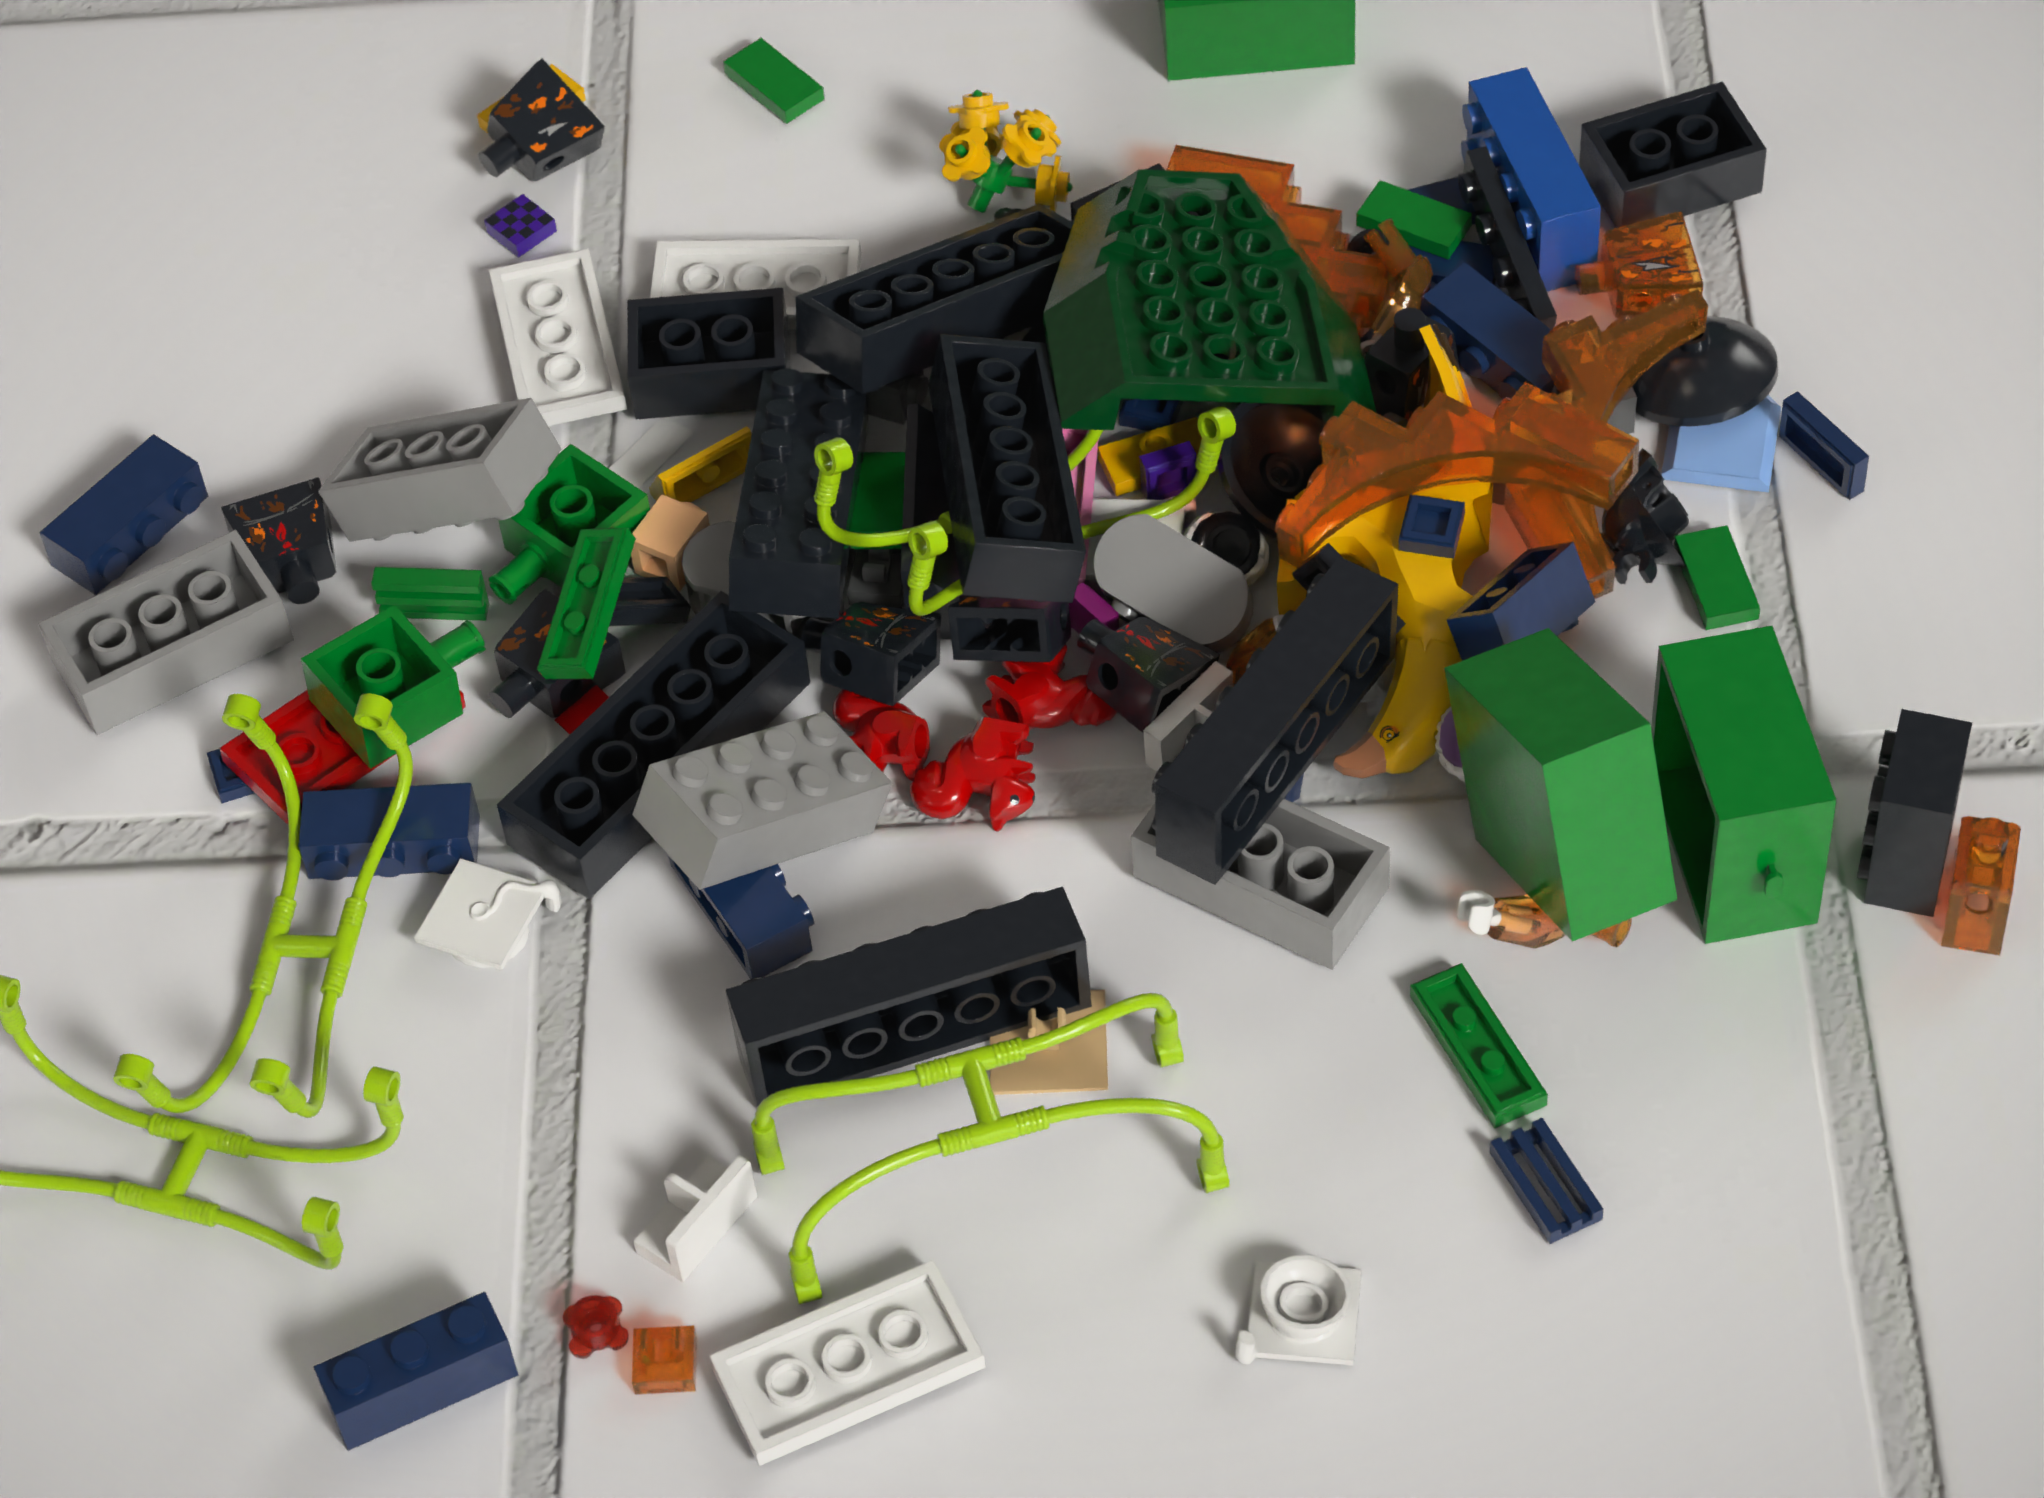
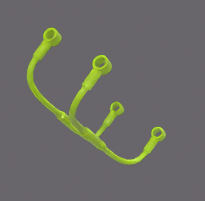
[814,406,1236,616]
[113,693,413,1118]
[0,975,404,1270]
[751,993,1230,1305]

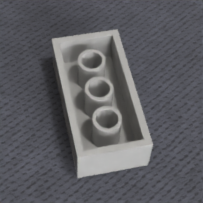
[318,398,561,542]
[38,530,294,735]
[632,711,892,890]
[1131,799,1390,970]

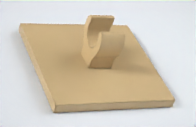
[990,990,1108,1095]

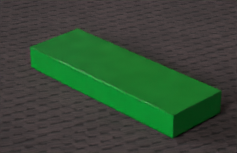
[850,452,905,549]
[537,528,636,679]
[1410,963,1548,1128]

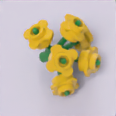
[939,90,1073,213]

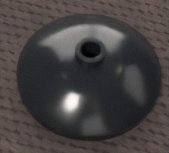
[1621,316,1778,426]
[1217,402,1364,540]

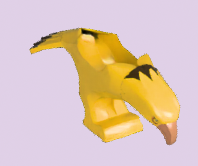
[1277,324,1495,779]

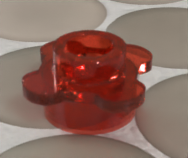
[563,1295,629,1359]

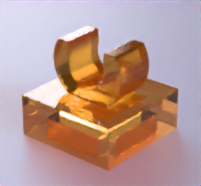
[632,1325,697,1395]

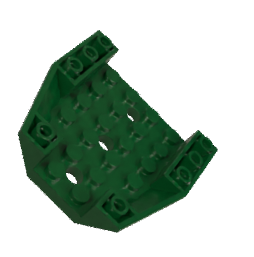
[1042,169,1381,439]

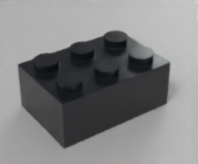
[1579,81,1767,234]
[627,288,791,419]
[1857,709,1972,917]

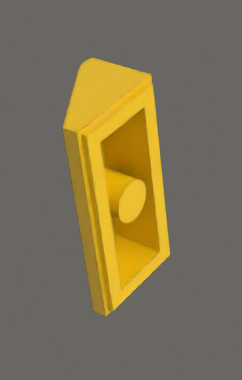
[649,426,752,503]

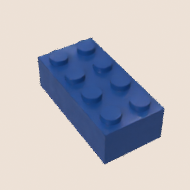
[1461,67,1601,292]

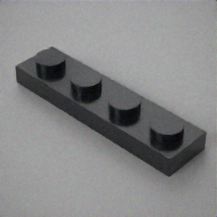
[1458,146,1557,331]

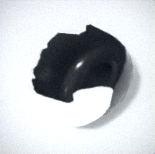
[1184,511,1269,585]

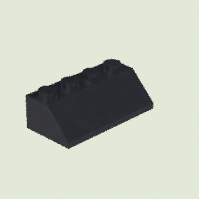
[901,404,969,639]

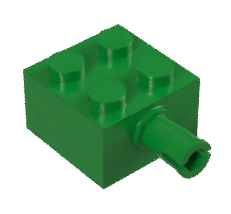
[488,444,650,604]
[301,605,486,769]

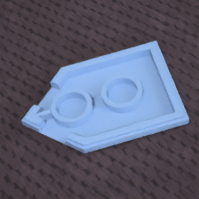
[1661,395,1781,493]

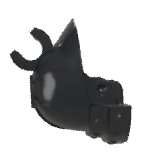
[1600,448,1689,584]

